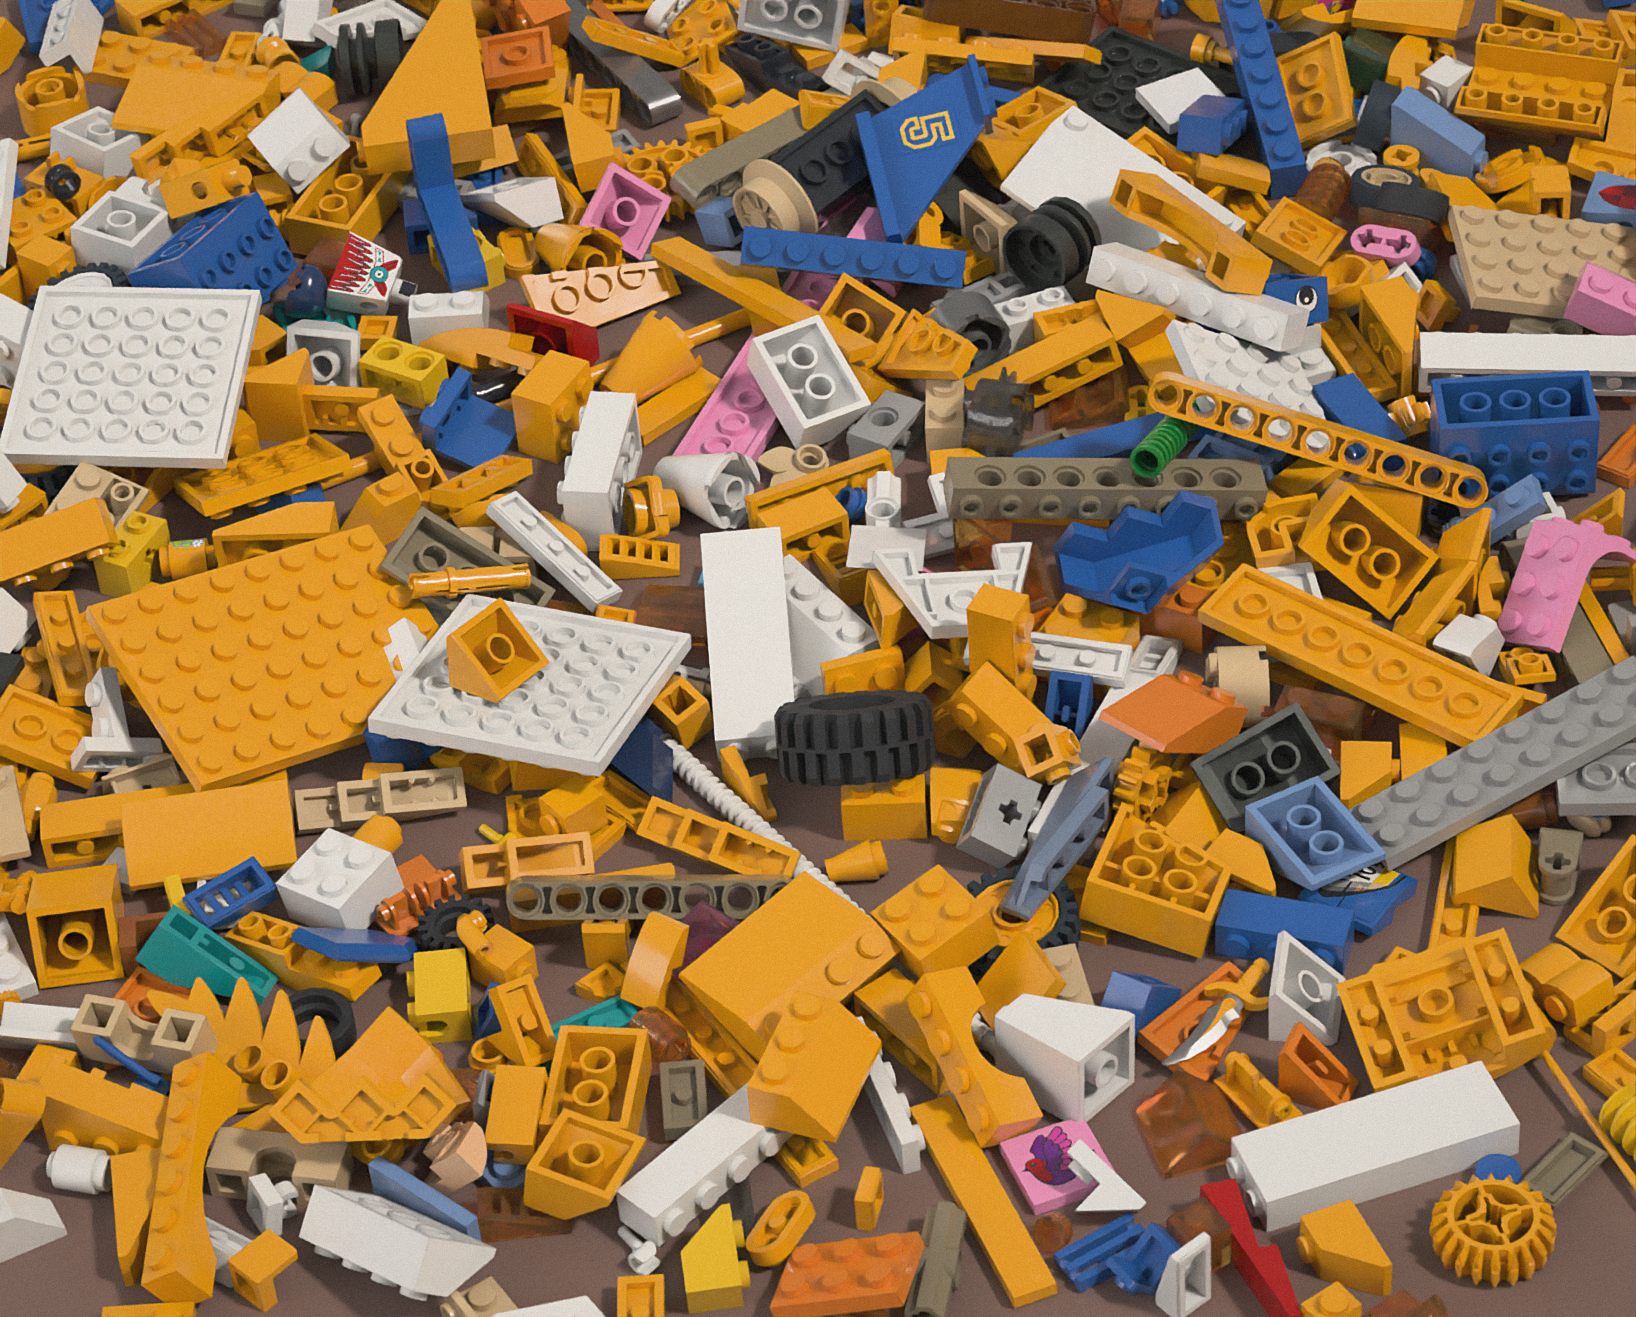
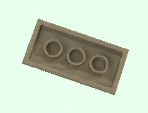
[379,506,556,613]

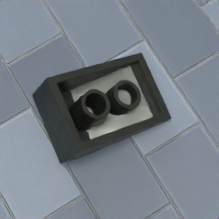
[1189,701,1342,834]

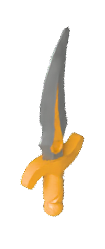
[1162,958,1270,1066]

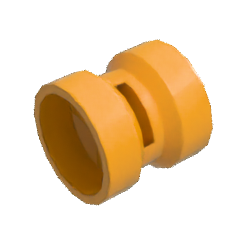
[255,36,300,70]

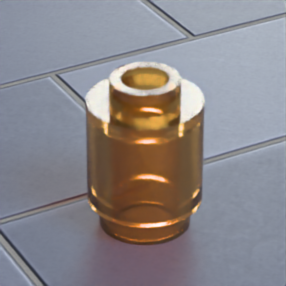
[629,1006,691,1063]

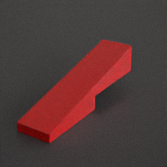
[1200,1179,1302,1317]

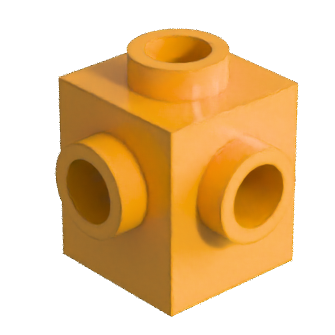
[1013,721,1082,785]

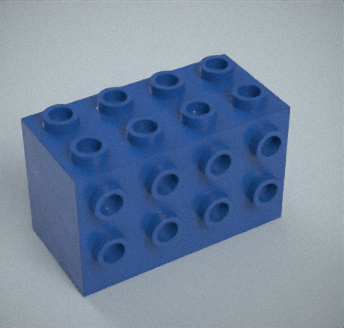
[127,191,298,305]
[1429,370,1600,501]

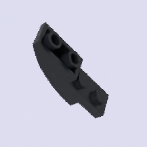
[724,33,831,101]

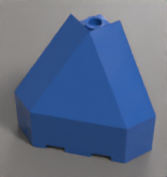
[1053,490,1224,614]

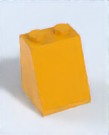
[26,863,125,989]

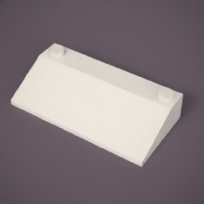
[1000,105,1246,264]

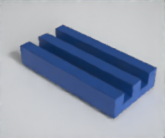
[1054,1212,1145,1293]

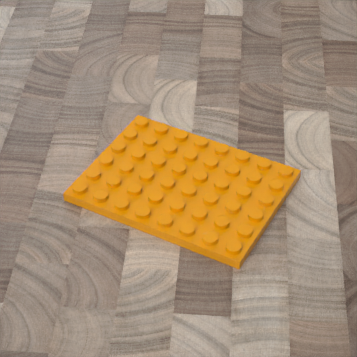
[85,524,440,792]

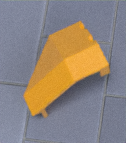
[268,1006,471,1143]

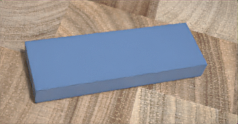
[368,1155,482,1242]

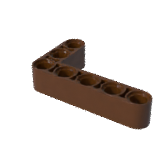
[922,0,1096,45]

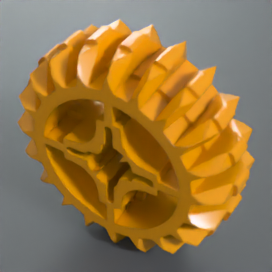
[1430,1173,1557,1288]

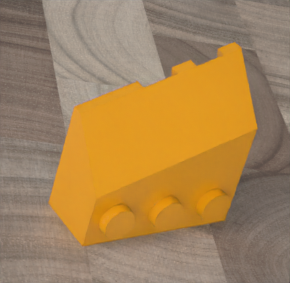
[1079,802,1233,959]

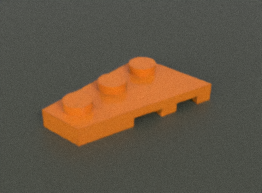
[1137,961,1261,1096]

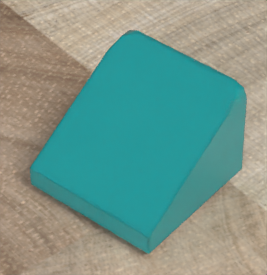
[301,45,336,79]

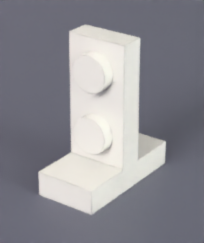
[70,667,163,772]

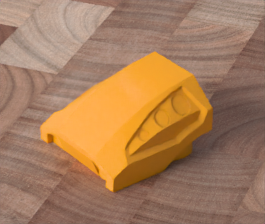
[930,765,986,844]

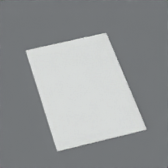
[846,525,927,571]

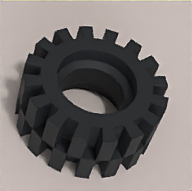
[418,894,495,971]

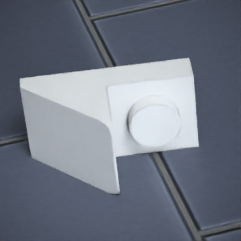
[822,48,880,96]
[1274,324,1336,386]
[1067,1139,1147,1213]

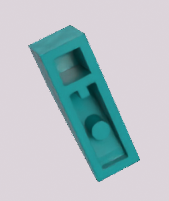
[135,904,279,1004]

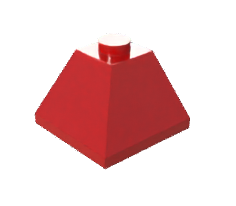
[506,302,600,367]

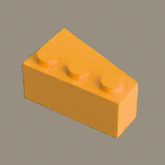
[38,1052,169,1156]

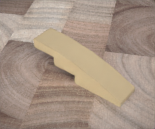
[293,767,467,834]

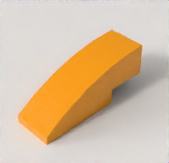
[458,831,595,895]

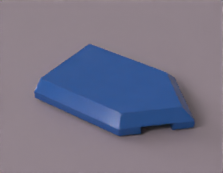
[291,927,421,963]

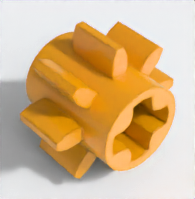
[1387,395,1430,441]

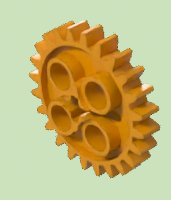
[623,140,707,222]

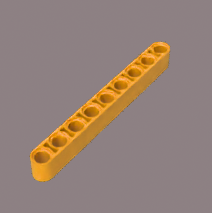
[1148,371,1488,509]

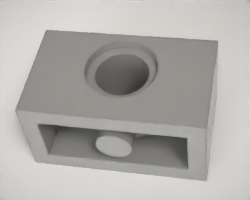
[846,390,925,470]

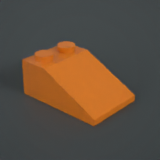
[1098,670,1249,754]

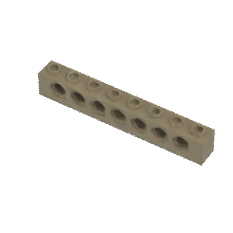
[943,457,1268,520]

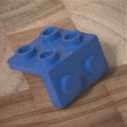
[419,367,517,469]

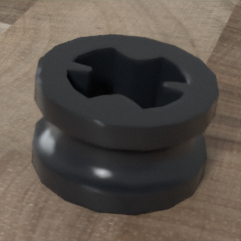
[44,164,81,200]
[1424,501,1460,539]

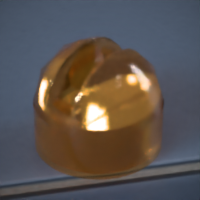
[1033,1212,1074,1252]

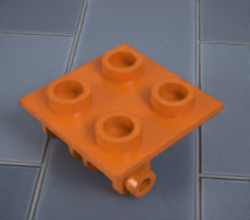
[374,854,461,936]

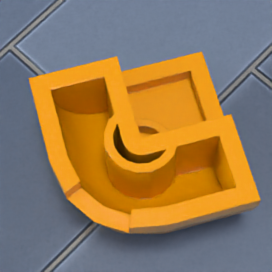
[1246,493,1326,572]

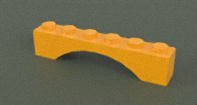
[1109,169,1273,296]
[141,1051,242,1304]

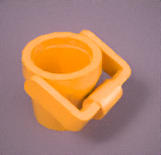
[622,475,680,540]

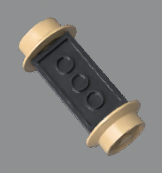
[733,77,918,234]

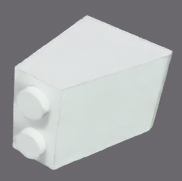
[994,993,1135,1123]

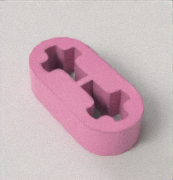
[1350,225,1421,267]

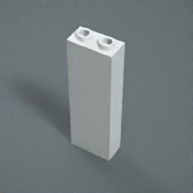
[700,527,795,761]
[1226,1061,1520,1232]

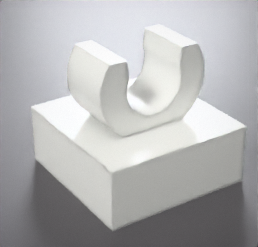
[247,1173,298,1235]

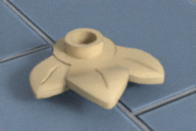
[757,444,829,488]

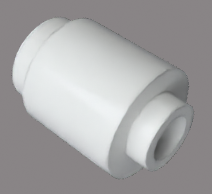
[46,1144,112,1194]

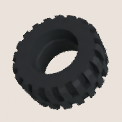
[774,690,936,786]

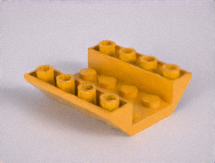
[1455,23,1624,140]

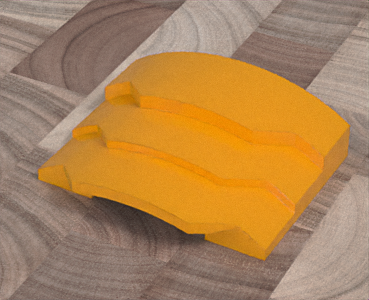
[1335,928,1550,1093]

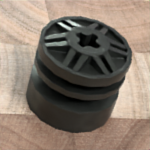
[336,19,405,97]
[1002,196,1102,293]

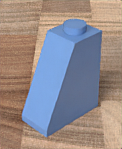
[1390,86,1489,181]

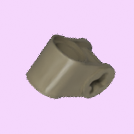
[1537,827,1584,906]

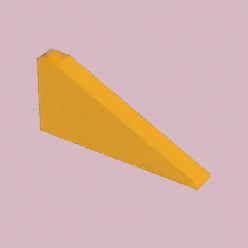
[356,0,496,176]

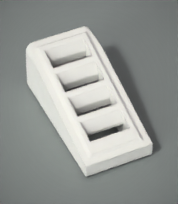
[1129,635,1183,678]
[1155,1232,1211,1317]

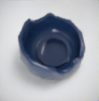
[284,263,328,319]

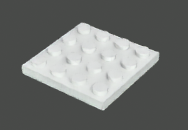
[1165,319,1329,448]

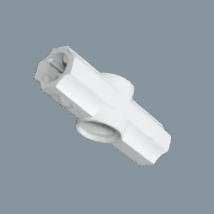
[865,471,902,570]

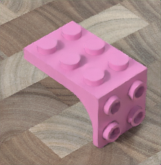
[1497,517,1636,653]

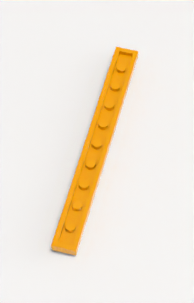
[1223,186,1398,403]

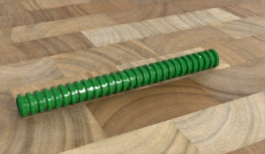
[1130,337,1266,479]

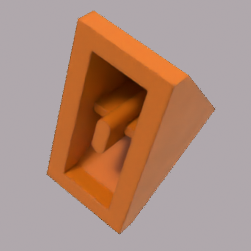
[1278,1021,1359,1110]

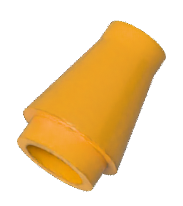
[824,839,889,883]

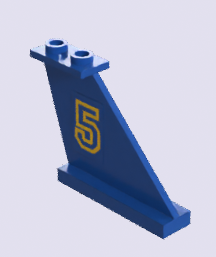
[855,54,998,244]

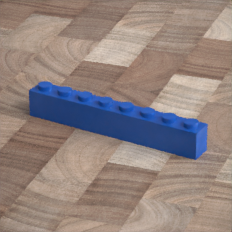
[1215,0,1306,199]

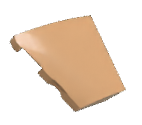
[423,1122,487,1196]

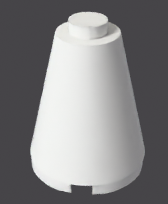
[653,452,760,529]

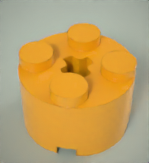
[15,66,90,137]

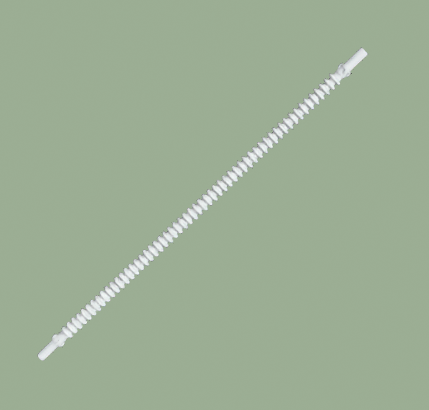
[639,714,995,1057]

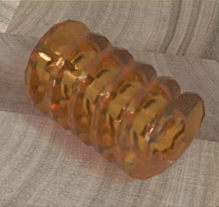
[1292,157,1351,222]

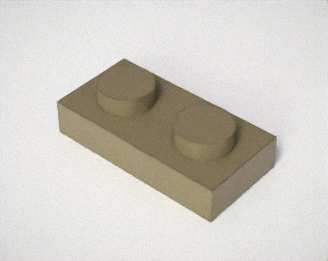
[659,1059,708,1141]

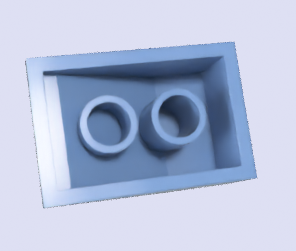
[1245,776,1386,891]

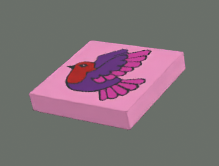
[999,1119,1116,1216]

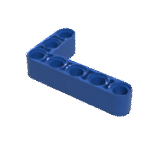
[405,113,488,293]

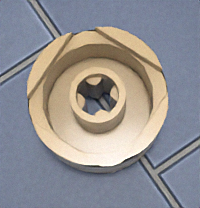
[1205,645,1270,728]

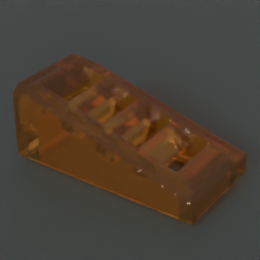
[477,1187,572,1243]

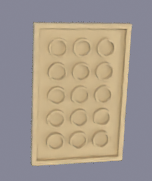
[1447,205,1636,320]

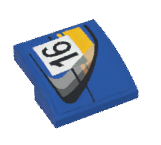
[1298,862,1418,936]

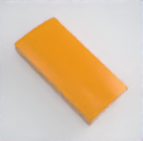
[120,779,298,891]

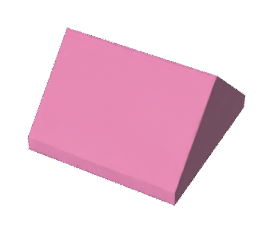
[579,162,672,261]

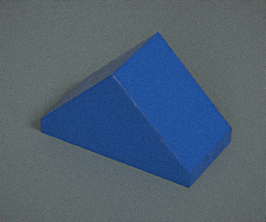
[1044,670,1094,742]

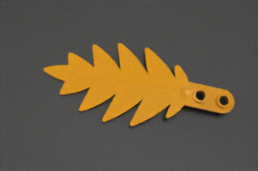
[147,977,405,1166]

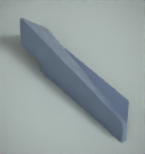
[1000,757,1114,921]

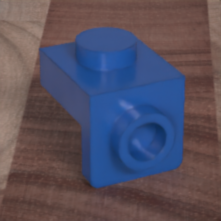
[1105,1222,1183,1296]

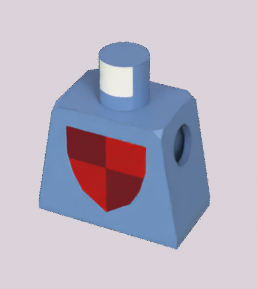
[1581,171,1636,228]

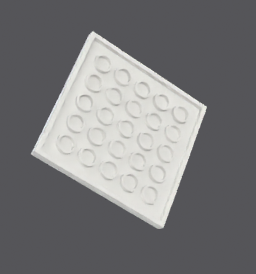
[0,286,262,469]
[368,593,691,777]

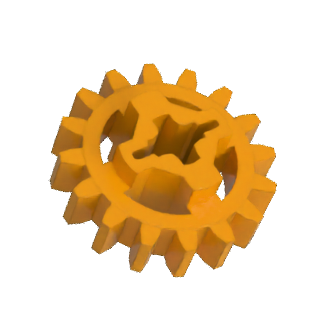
[1112,741,1173,822]

